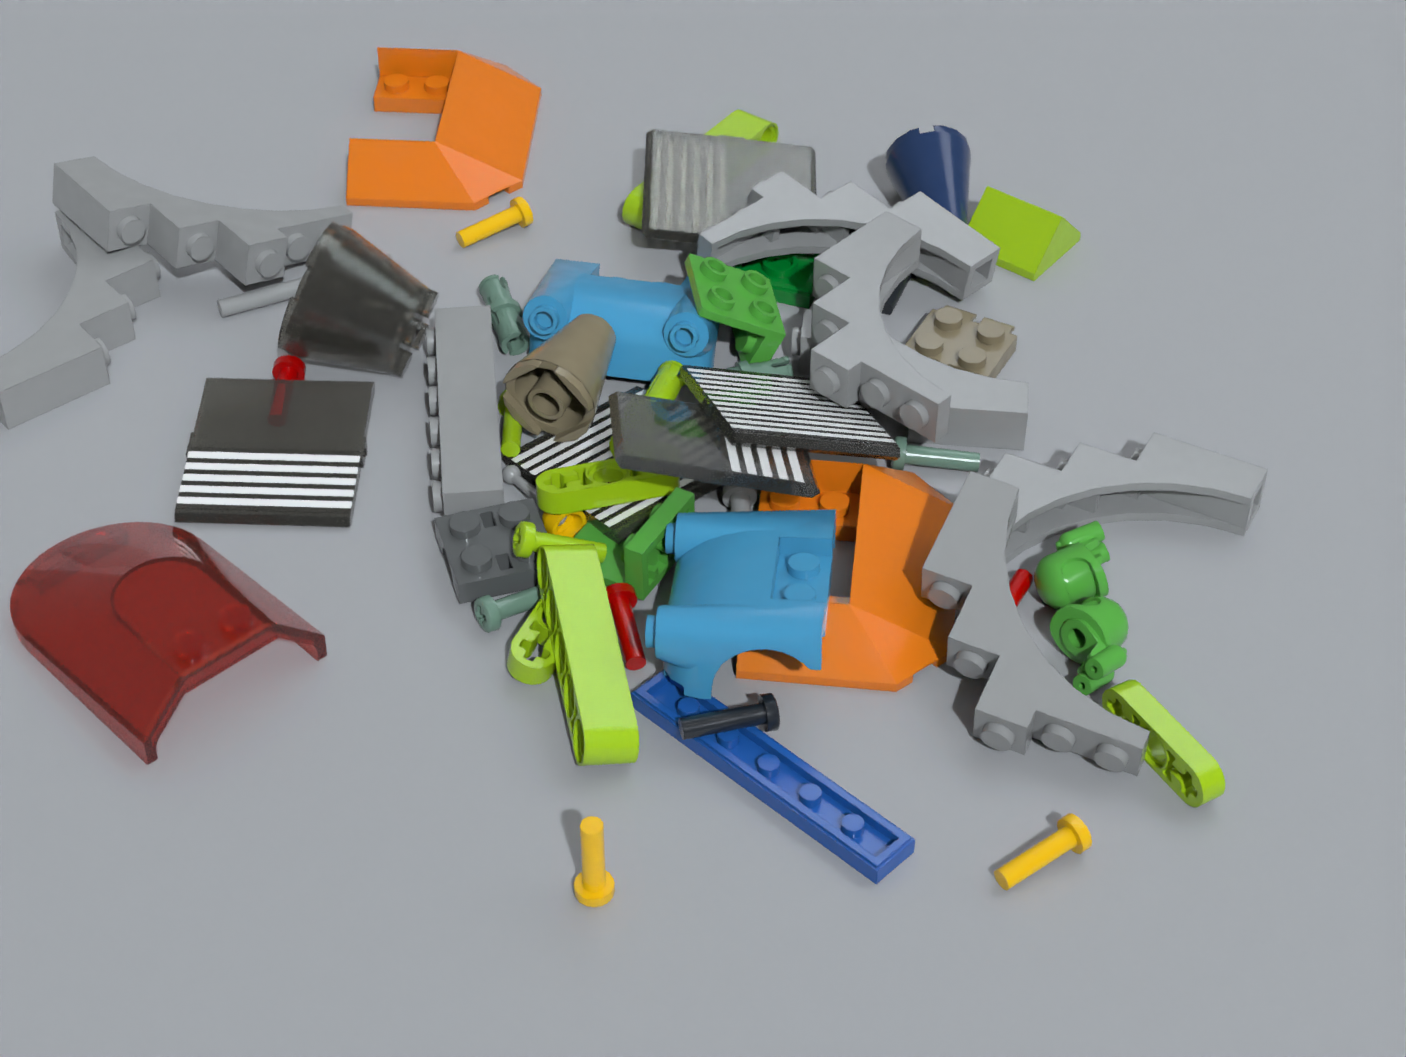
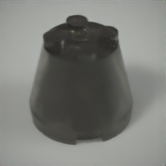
[278,222,439,379]

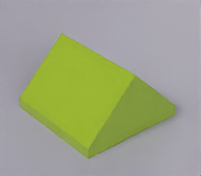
[968,186,1081,281]

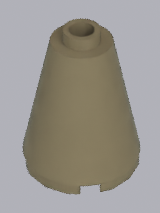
[503,314,616,443]

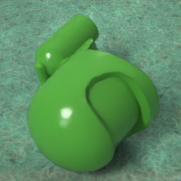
[1034,521,1110,610]
[1050,596,1129,696]

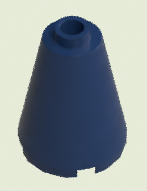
[886,125,971,224]

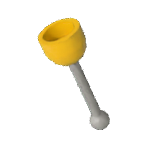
[502,465,587,538]

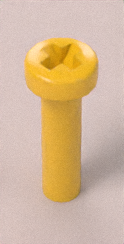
[456,196,534,248]
[994,813,1092,890]
[574,816,615,907]

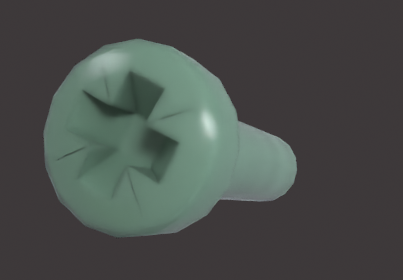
[890,436,980,472]
[474,585,541,633]

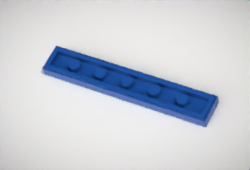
[631,669,915,884]

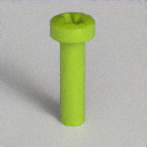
[498,390,522,458]
[512,521,607,563]

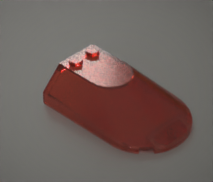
[10,522,327,765]

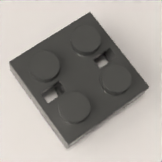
[434,497,547,604]

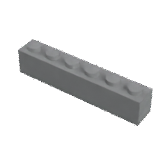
[426,305,504,516]

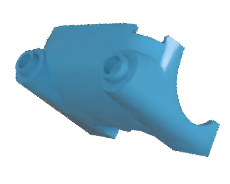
[523,259,720,381]
[645,509,836,699]

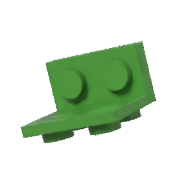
[685,254,786,364]
[574,487,695,601]

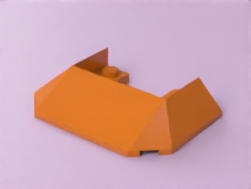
[346,47,542,210]
[736,456,955,692]

